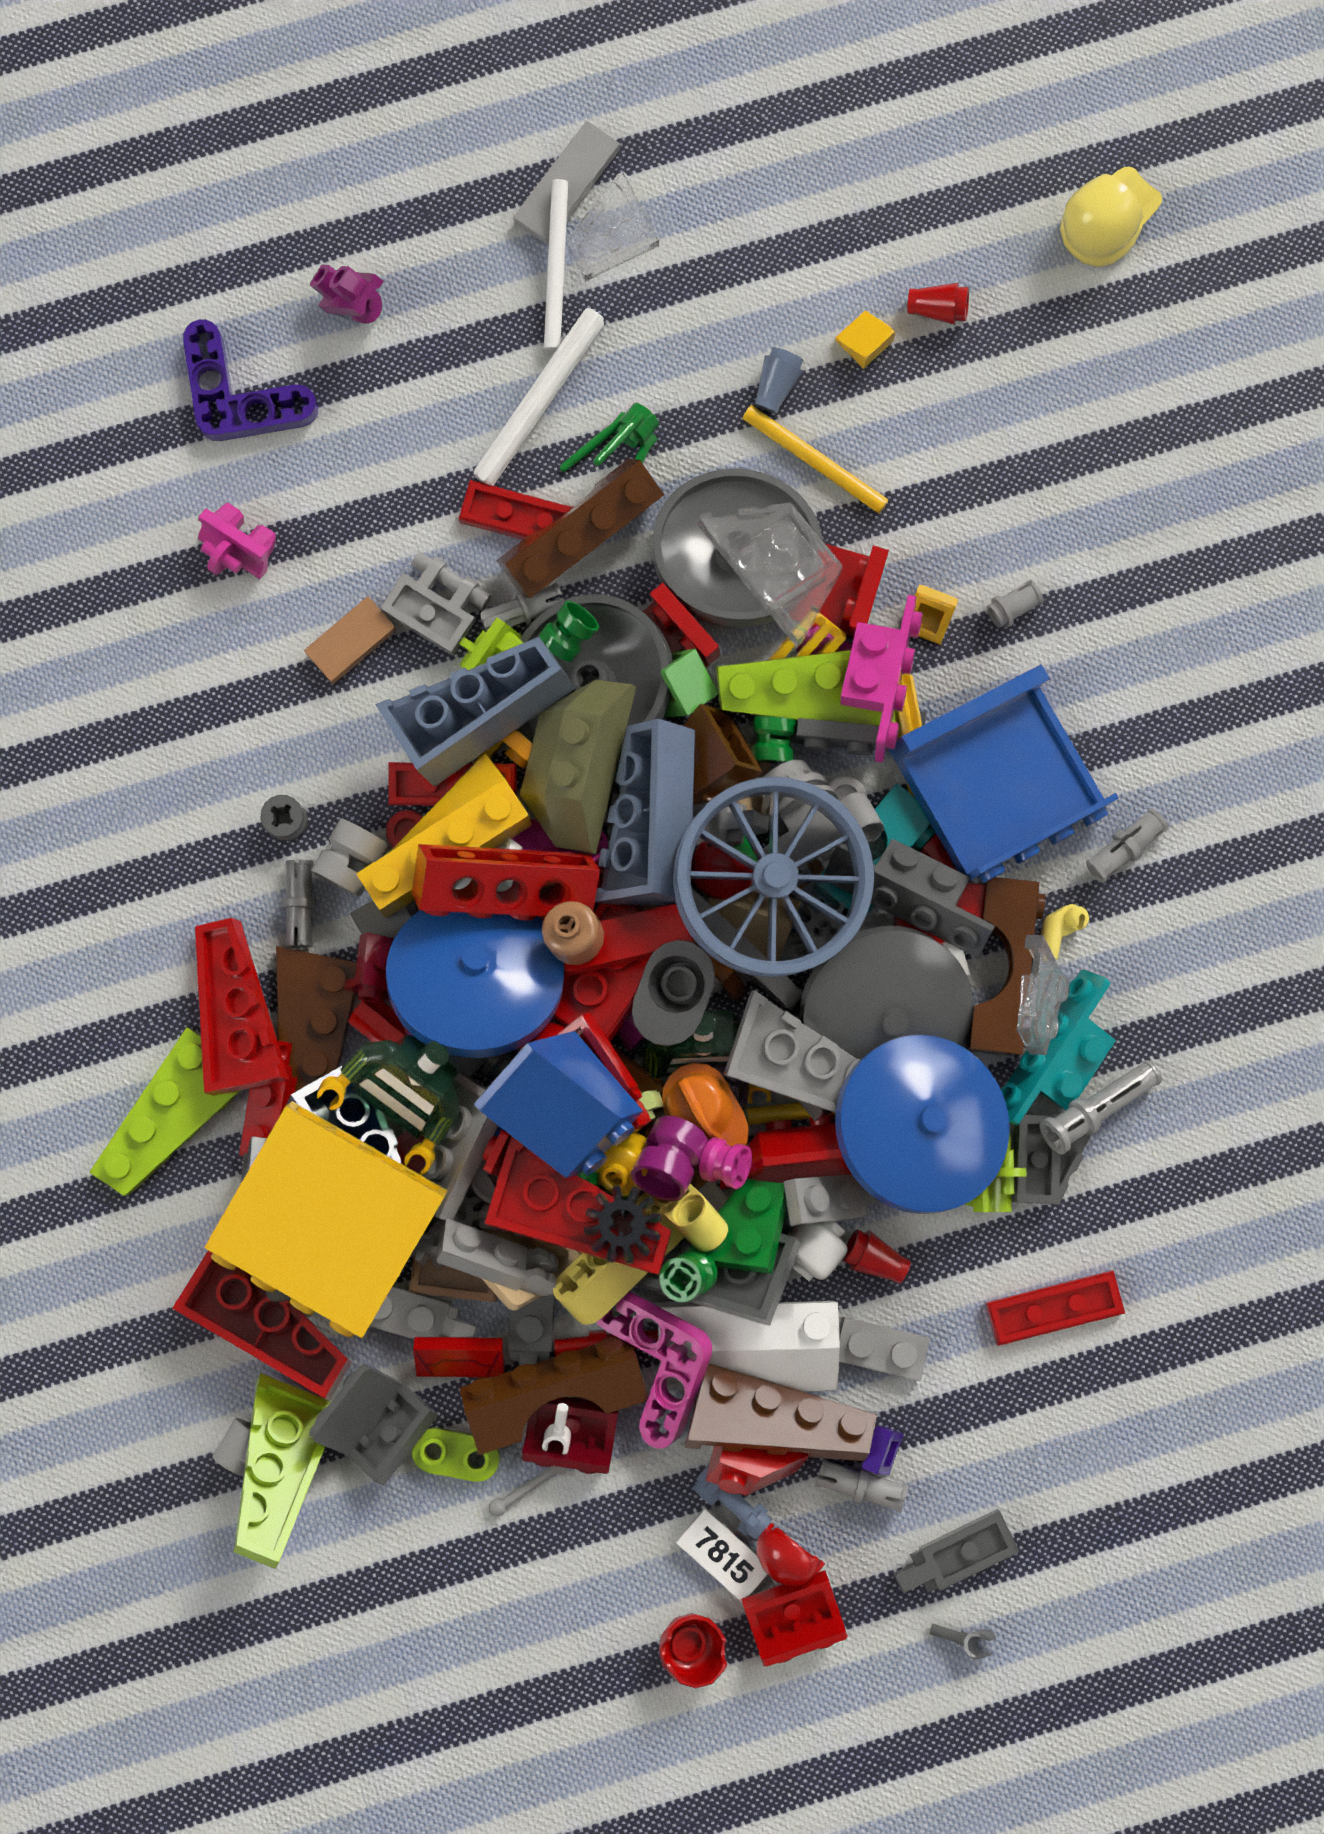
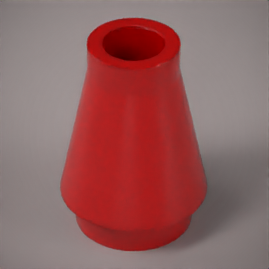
[907,282,969,325]
[842,1229,911,1284]

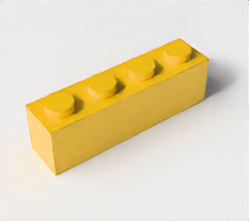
[356,753,532,918]

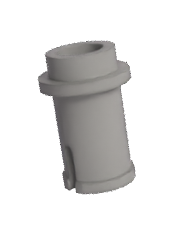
[986,579,1044,628]

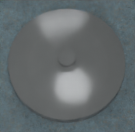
[652,468,823,627]
[519,594,673,758]
[799,926,973,1059]

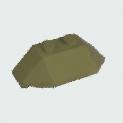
[520,679,636,855]

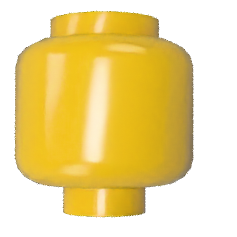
[596,1132,648,1197]

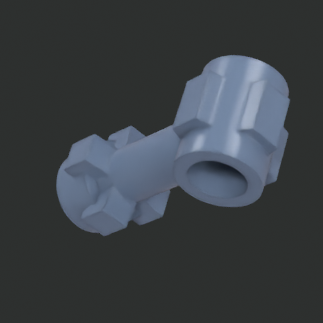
[693,1465,772,1539]

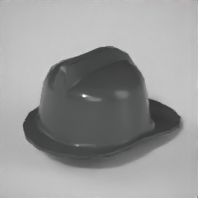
[632,940,715,1046]

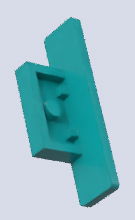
[1001,969,1116,1126]

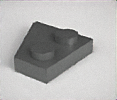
[1012,1115,1091,1204]

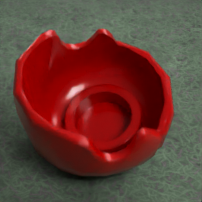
[691,842,753,901]
[757,1523,825,1587]
[659,1613,727,1689]

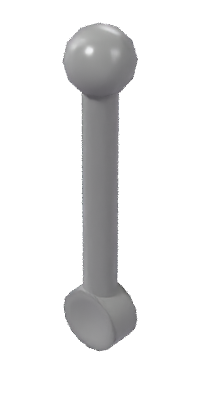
[489,1466,568,1516]

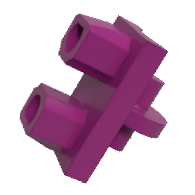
[310,264,384,324]

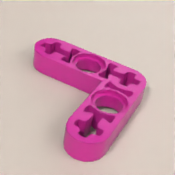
[596,1291,713,1449]

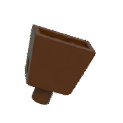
[683,704,763,804]

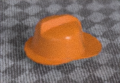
[662,1063,749,1146]

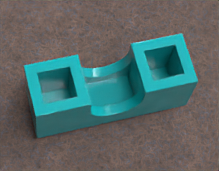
[812,783,935,915]

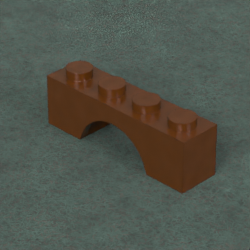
[496,459,664,598]
[966,877,1045,1057]
[460,1337,648,1455]

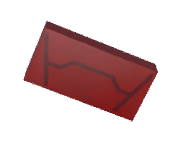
[413,1337,505,1377]

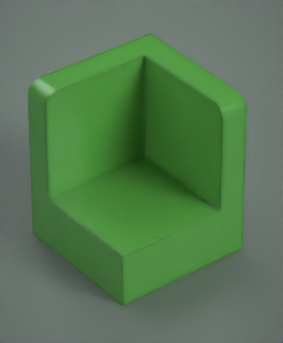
[661,649,719,717]

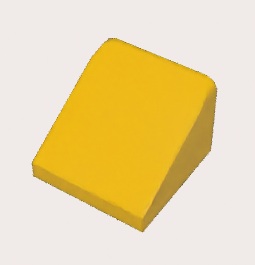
[835,310,896,369]
[915,584,958,645]

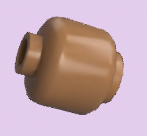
[542,901,604,965]

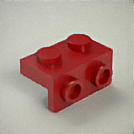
[741,1570,848,1667]

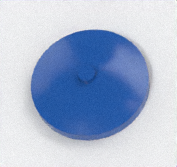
[386,910,564,1058]
[835,1035,1009,1214]

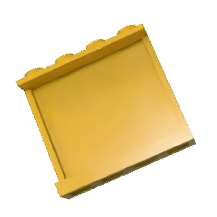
[204,1101,448,1338]

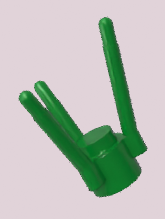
[560,403,660,472]

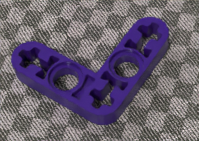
[183,319,319,441]

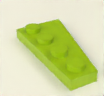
[716,650,896,726]
[89,1027,242,1196]
[233,1373,331,1569]

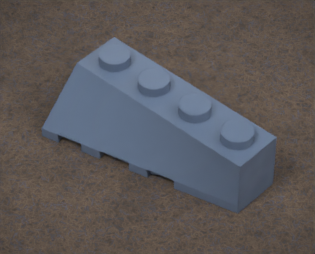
[375,637,575,787]
[595,719,695,906]

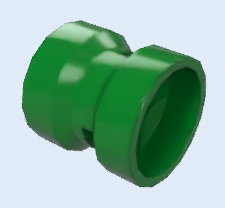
[539,601,599,662]
[751,716,797,764]
[660,1250,717,1302]

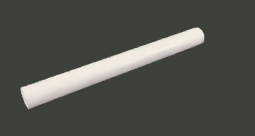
[544,179,568,351]

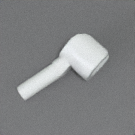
[542,1403,571,1455]

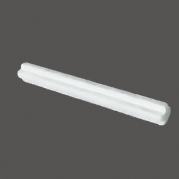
[474,308,604,486]

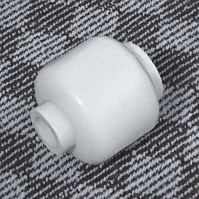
[788,1222,847,1282]

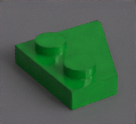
[687,1179,787,1274]

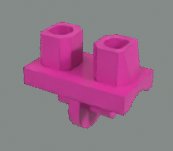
[198,502,276,579]

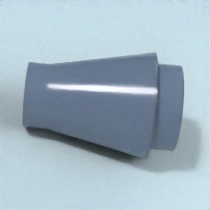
[754,347,803,414]

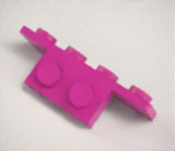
[840,595,923,763]

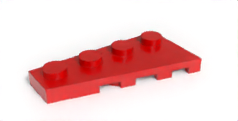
[195,917,289,1096]

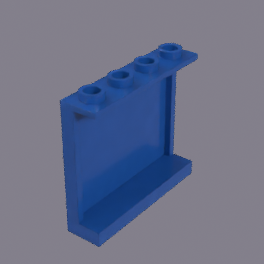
[888,664,1119,883]

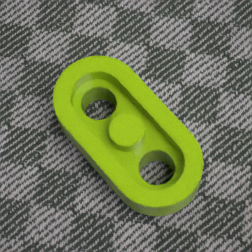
[412,1427,500,1482]

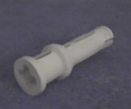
[1040,1060,1162,1155]

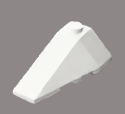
[658,1301,840,1392]

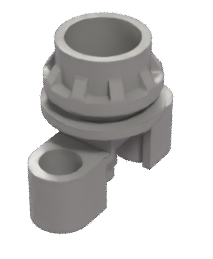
[761,760,884,887]

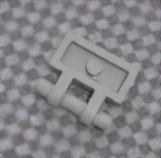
[380,552,491,656]

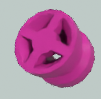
[699,1137,752,1189]

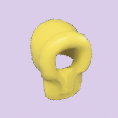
[1060,167,1162,267]

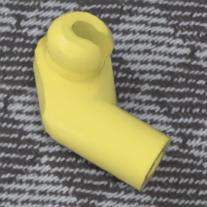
[1040,904,1089,960]

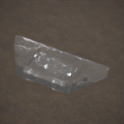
[697,502,843,647]

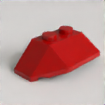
[719,1115,852,1190]

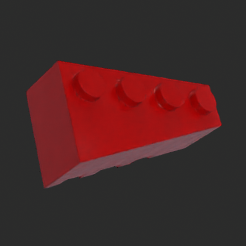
[172,1250,352,1400]

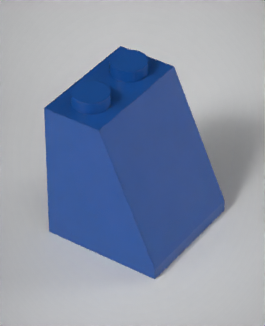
[474,1031,643,1178]

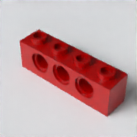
[412,844,600,920]

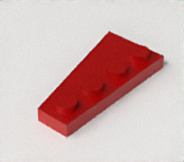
[485,1137,672,1275]

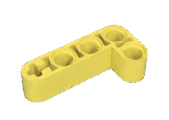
[553,1184,728,1325]

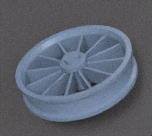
[673,777,874,977]

